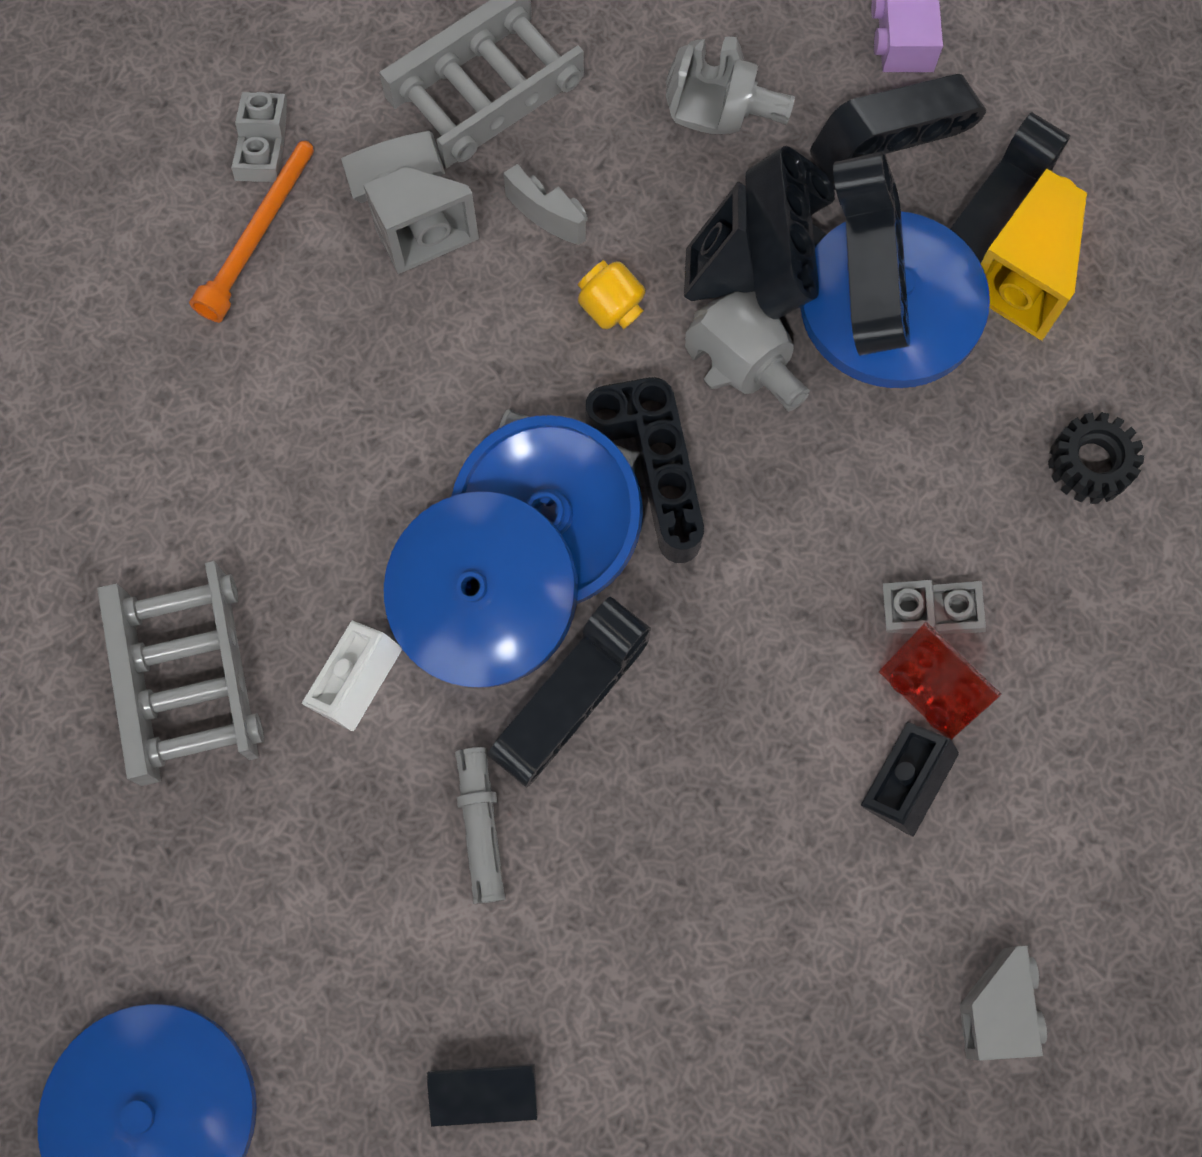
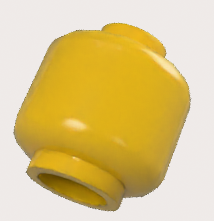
[577,260,645,330]

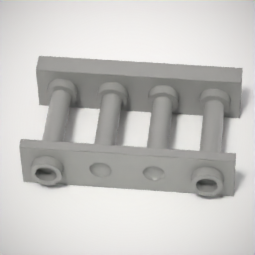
[379,0,584,169]
[97,561,264,786]

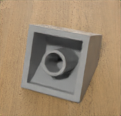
[363,166,479,274]

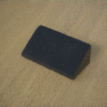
[861,722,959,837]
[427,1064,537,1127]

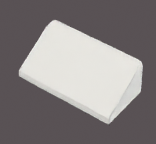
[301,620,402,731]

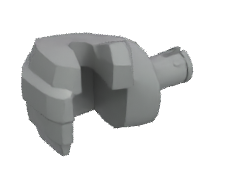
[666,37,795,134]
[685,291,810,412]

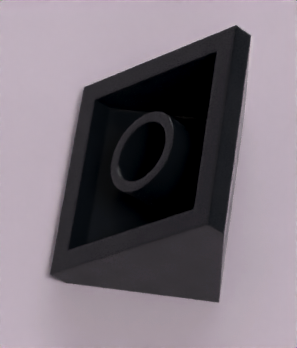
[684,182,755,301]

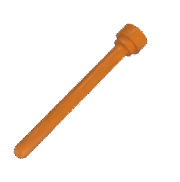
[189,141,314,323]

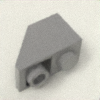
[960,946,1047,1061]

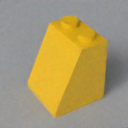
[981,169,1087,341]

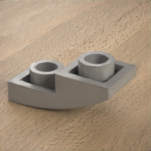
[231,92,287,182]
[341,131,445,203]
[503,164,588,245]
[883,580,986,634]

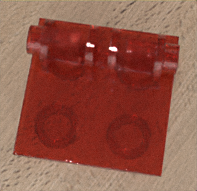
[878,621,1002,740]

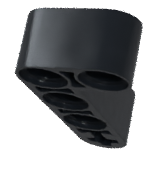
[810,74,986,190]
[950,112,1071,264]
[745,146,835,319]
[833,151,910,356]
[586,377,704,563]
[488,596,651,787]

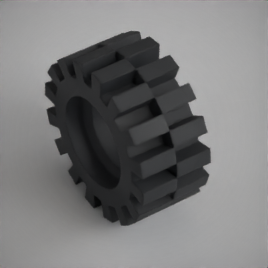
[1048,412,1144,504]

